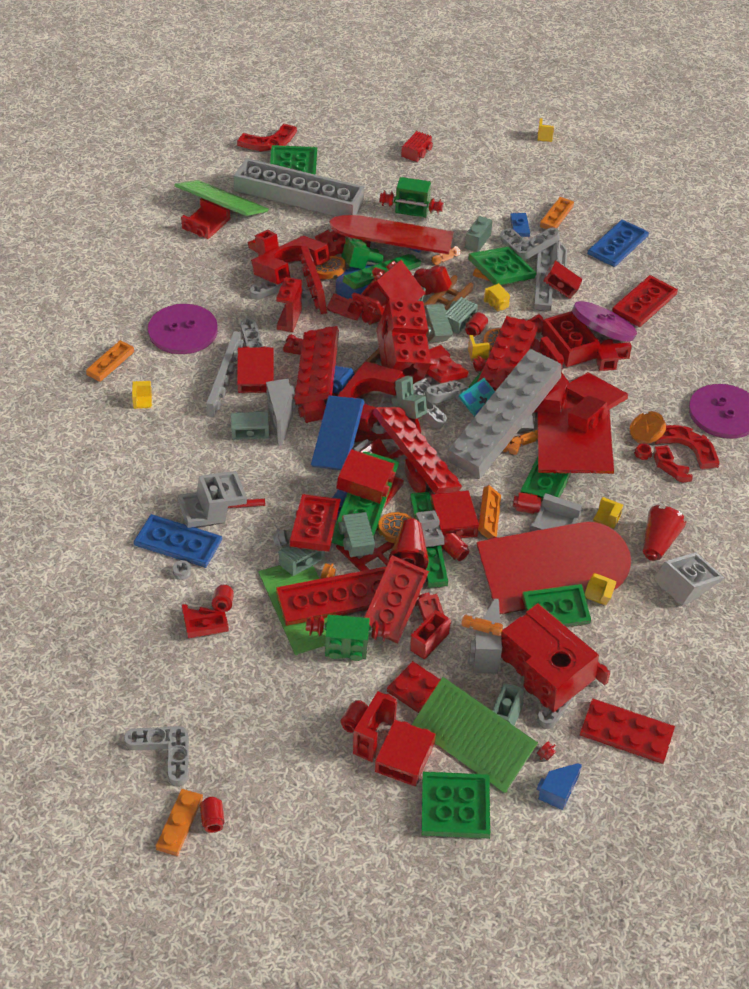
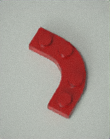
[237,123,297,152]
[655,425,720,469]

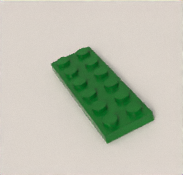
[331,451,399,547]

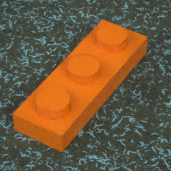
[540,197,574,229]
[86,340,134,382]
[478,485,501,539]
[156,789,203,856]

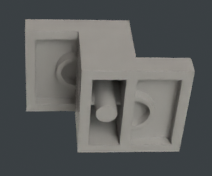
[177,471,247,528]

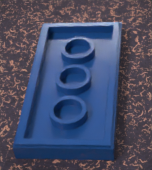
[587,219,649,267]
[311,396,364,470]
[134,514,222,568]

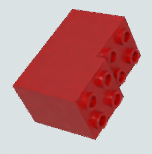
[376,299,431,384]
[501,603,599,713]

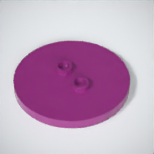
[572,301,637,342]
[148,304,218,354]
[689,384,749,439]

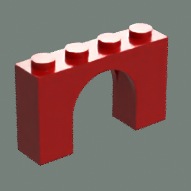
[251,235,330,285]
[338,361,404,432]

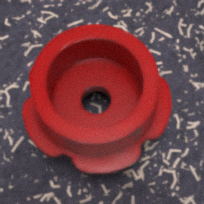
[473,356,486,372]
[634,443,653,460]
[536,741,556,761]

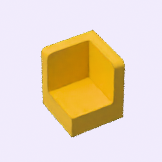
[537,118,554,142]
[468,335,490,361]
[132,381,152,409]
[593,497,623,529]
[584,573,616,605]

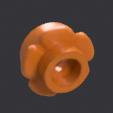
[320,563,336,578]

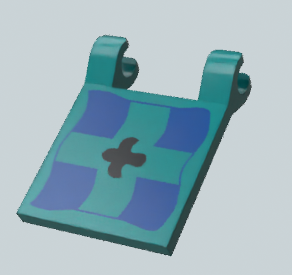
[458,378,495,417]

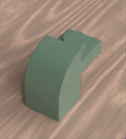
[391,376,427,419]

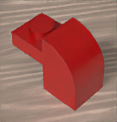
[247,229,279,256]
[596,339,632,371]

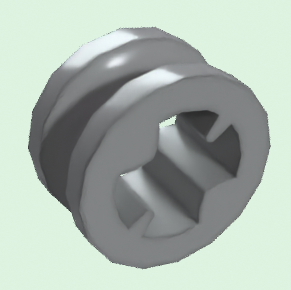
[173,560,191,580]

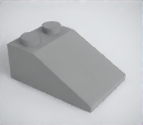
[266,379,295,446]
[654,552,725,605]
[469,599,502,674]

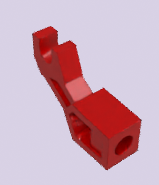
[653,445,693,483]

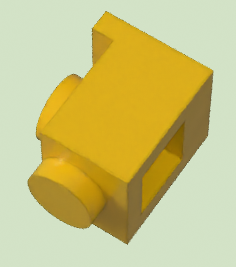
[484,284,510,312]

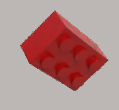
[541,311,600,367]

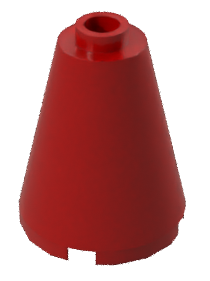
[643,505,687,561]
[388,518,429,569]

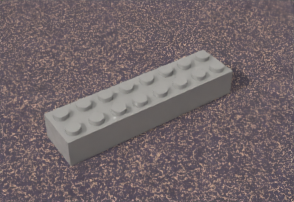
[234,158,364,216]
[448,349,561,479]

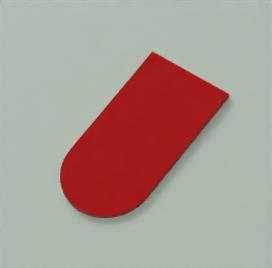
[329,215,454,255]
[538,394,614,474]
[476,522,631,615]

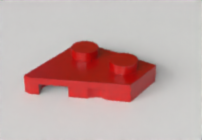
[181,604,229,638]

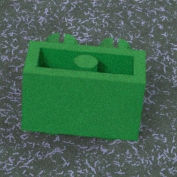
[341,237,383,269]

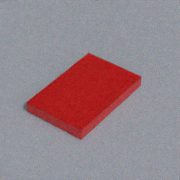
[568,372,628,410]

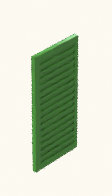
[174,180,269,216]
[258,565,327,655]
[411,677,538,793]

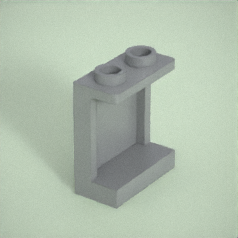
[529,494,582,532]

